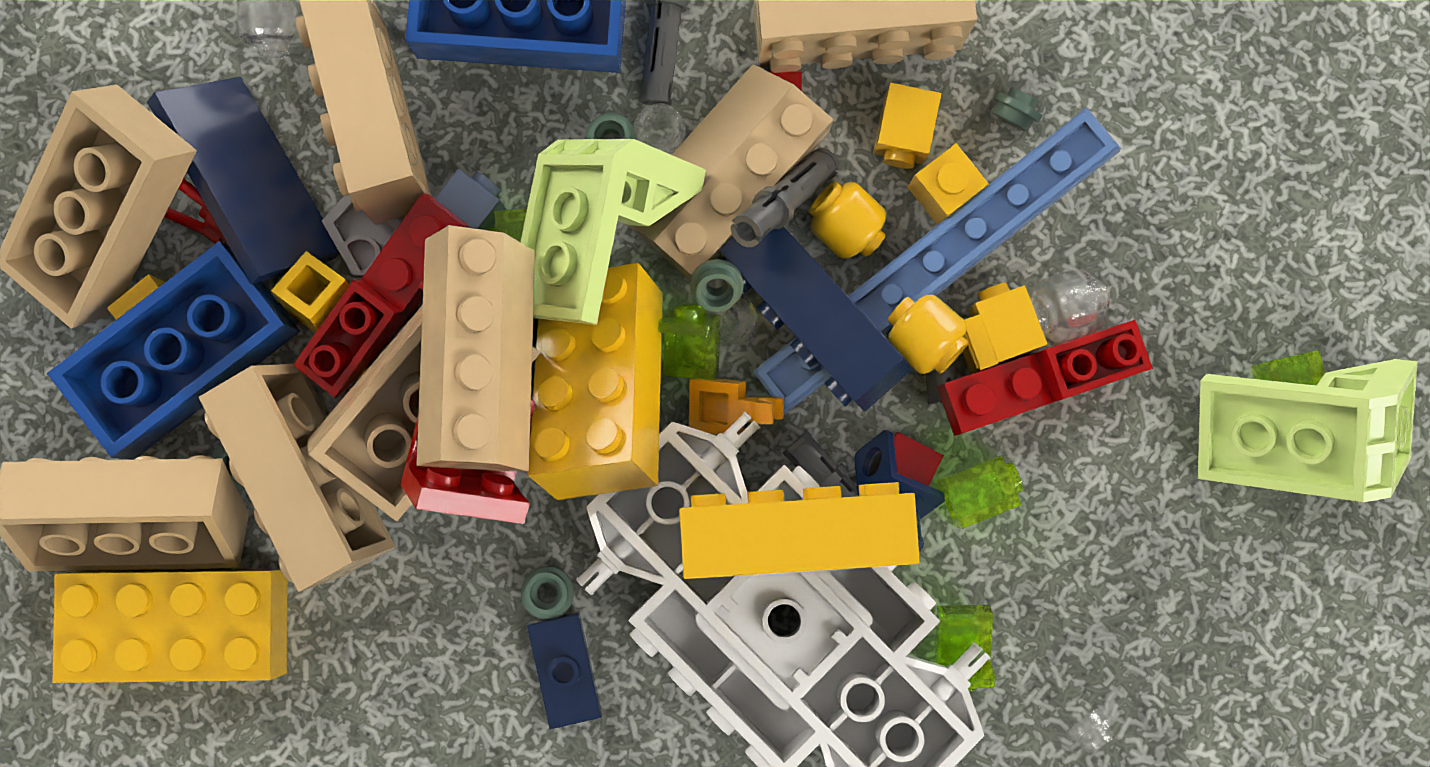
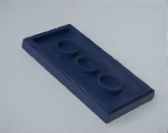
[147,77,340,285]

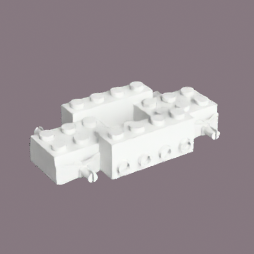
[576,411,991,767]

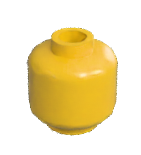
[808,181,886,259]
[887,295,969,374]

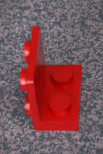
[400,399,535,524]

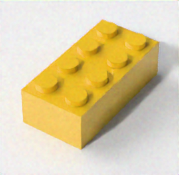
[528,262,663,500]
[679,482,920,579]
[53,569,288,683]

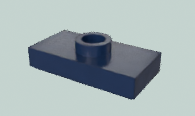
[527,613,602,730]

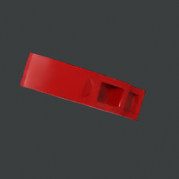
[293,193,470,398]
[937,320,1153,436]

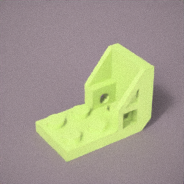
[521,139,706,325]
[1198,359,1418,502]

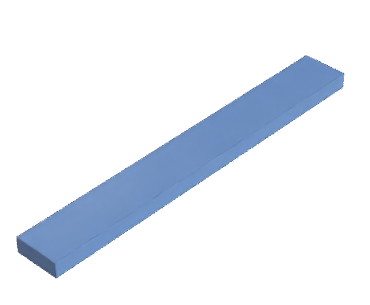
[753,107,1121,413]

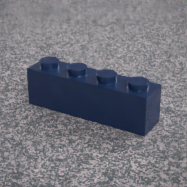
[719,227,913,412]

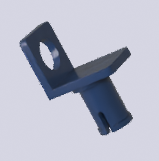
[854,430,945,551]

